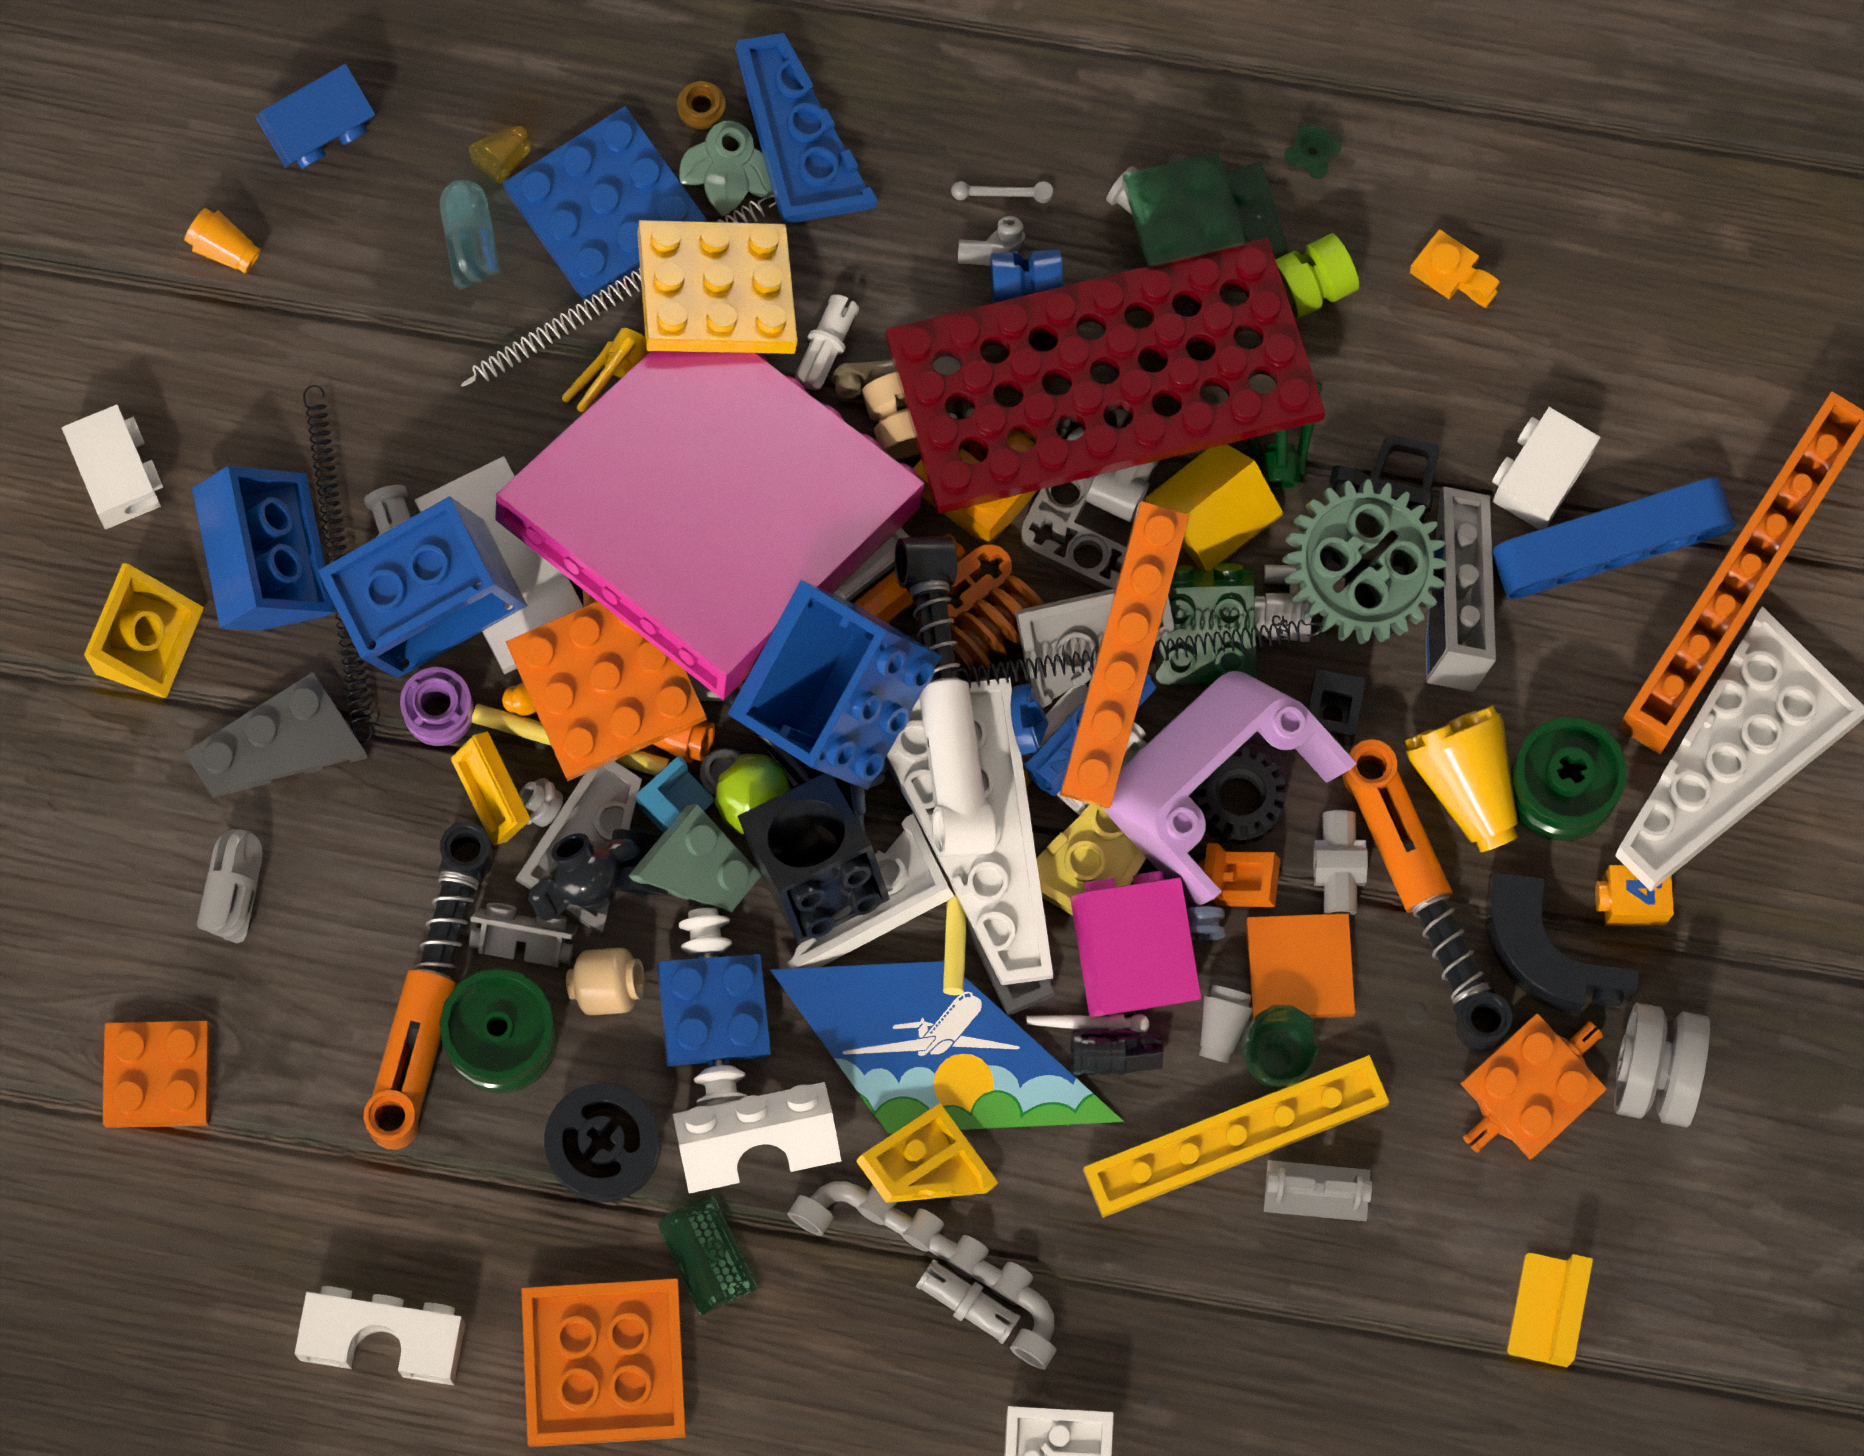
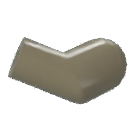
[832,360,896,399]

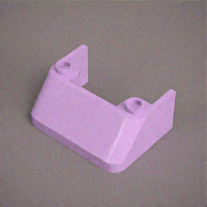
[1103,671,1357,907]

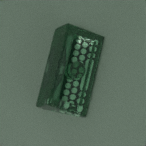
[658,1196,758,1315]

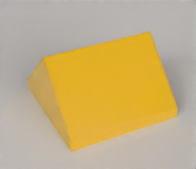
[1143,444,1283,571]
[84,563,204,698]

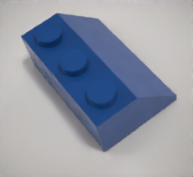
[192,466,335,631]

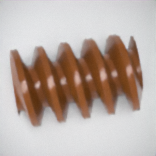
[950,576,1045,682]

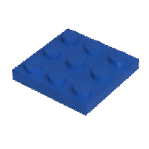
[503,106,707,303]

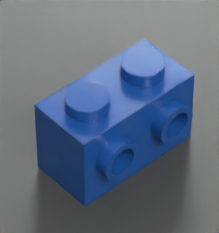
[255,63,375,169]

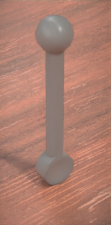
[951,181,1053,203]

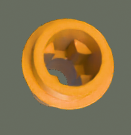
[184,208,261,274]

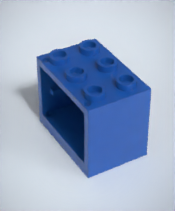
[318,496,528,679]
[728,579,941,790]

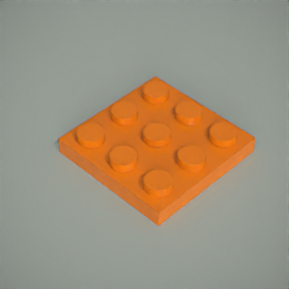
[505,601,707,781]
[521,1279,686,1447]

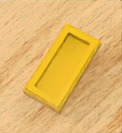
[451,731,531,846]

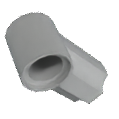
[1086,419,1160,523]

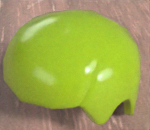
[714,754,791,834]

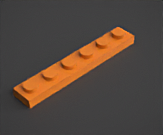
[1059,501,1190,809]

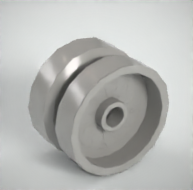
[1614,1002,1710,1128]

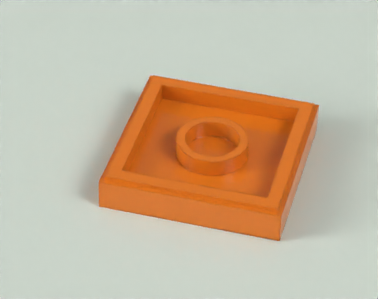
[1246,913,1355,1021]

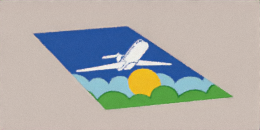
[770,961,1124,1133]

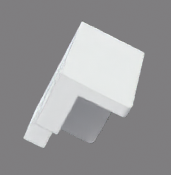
[1004,1406,1113,1456]

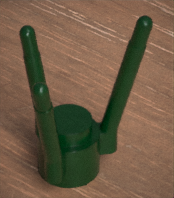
[1246,383,1322,489]

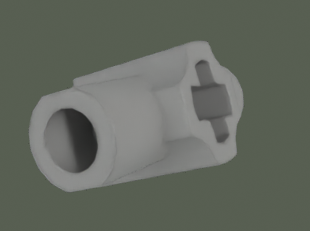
[1313,810,1368,916]

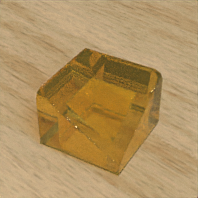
[468,126,530,184]

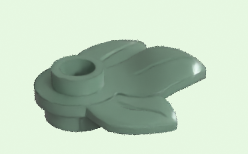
[679,120,773,217]

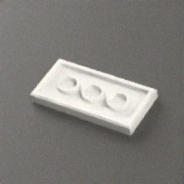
[415,456,583,674]

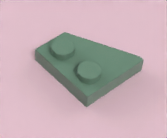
[629,804,761,913]

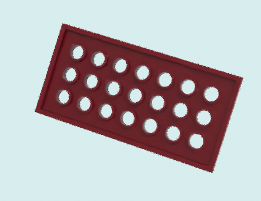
[886,238,1325,514]

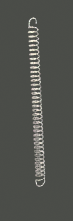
[461,195,776,386]

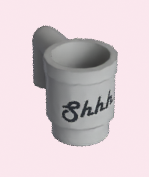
[1254,565,1311,642]

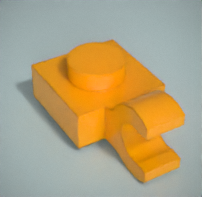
[1410,229,1500,308]

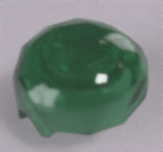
[1241,1005,1320,1088]

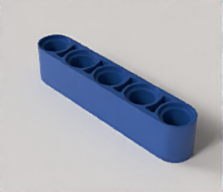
[1492,477,1736,599]

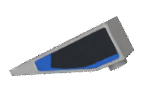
[1425,487,1496,692]

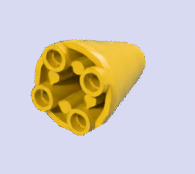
[1404,705,1518,853]

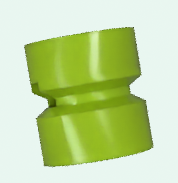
[1275,233,1359,320]

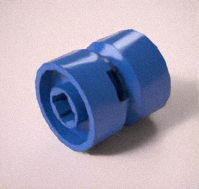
[990,249,1063,303]

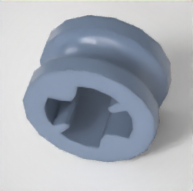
[1186,906,1226,941]

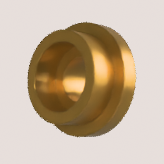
[677,81,726,129]

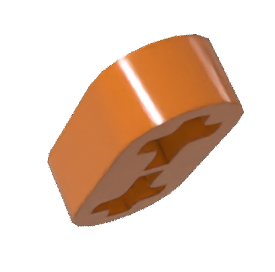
[947,544,1012,624]

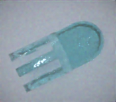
[440,180,501,289]

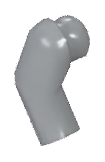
[958,216,1025,266]

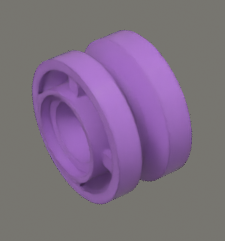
[400,667,474,746]

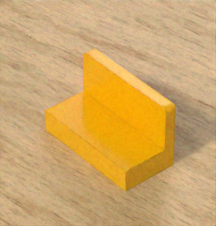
[1507,1253,1593,1367]

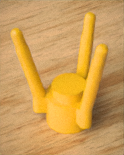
[562,328,651,413]

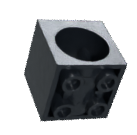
[737,773,890,944]

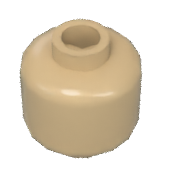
[566,948,645,1015]

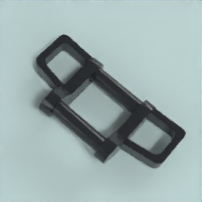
[1320,435,1439,634]

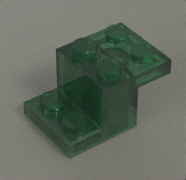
[1122,151,1288,267]

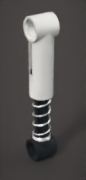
[895,535,996,857]

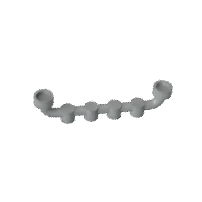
[788,1181,1057,1370]

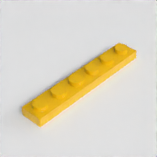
[1083,1055,1389,1218]

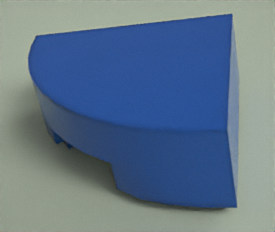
[1010,683,1049,755]

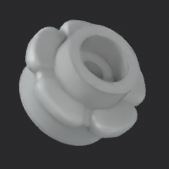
[519,778,563,827]

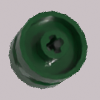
[1510,717,1627,842]
[439,968,558,1094]

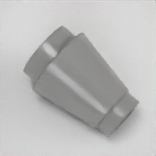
[1199,985,1253,1064]

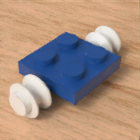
[657,908,771,1107]

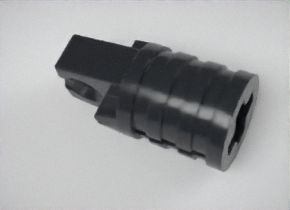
[1070,1029,1164,1075]

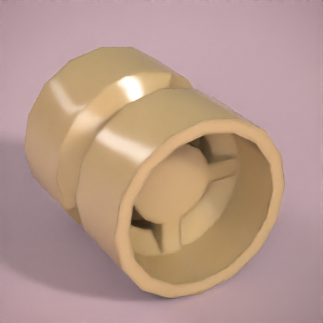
[862,372,920,460]

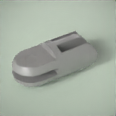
[197,829,263,943]

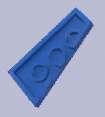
[735,33,878,224]

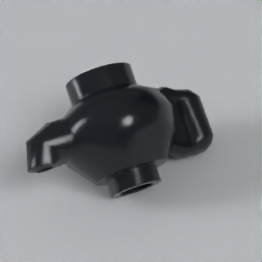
[528,833,641,921]

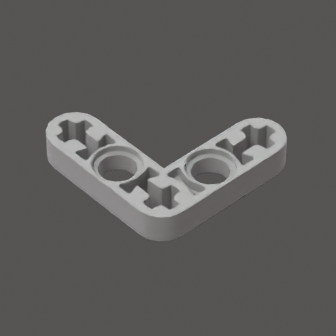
[1021,427,1127,591]

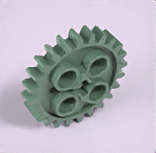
[1282,479,1447,644]

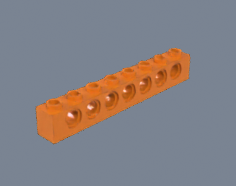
[1617,391,1864,755]

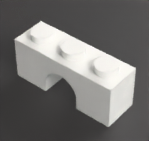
[673,1082,841,1193]
[294,1286,465,1386]

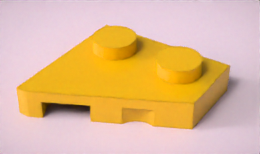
[856,1103,998,1203]

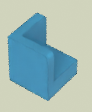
[635,755,714,834]

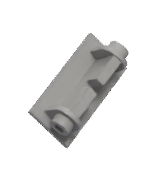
[469,903,579,968]
[1264,1160,1372,1222]

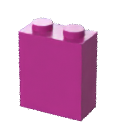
[1070,871,1201,1018]

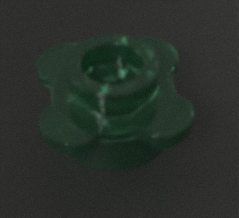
[1284,124,1341,179]

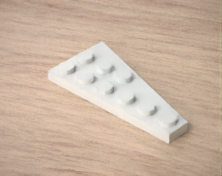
[1615,606,1864,891]
[886,677,1053,985]

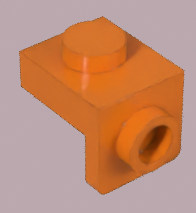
[1198,843,1280,907]

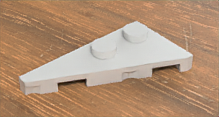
[787,814,955,969]

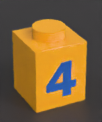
[1595,865,1674,926]

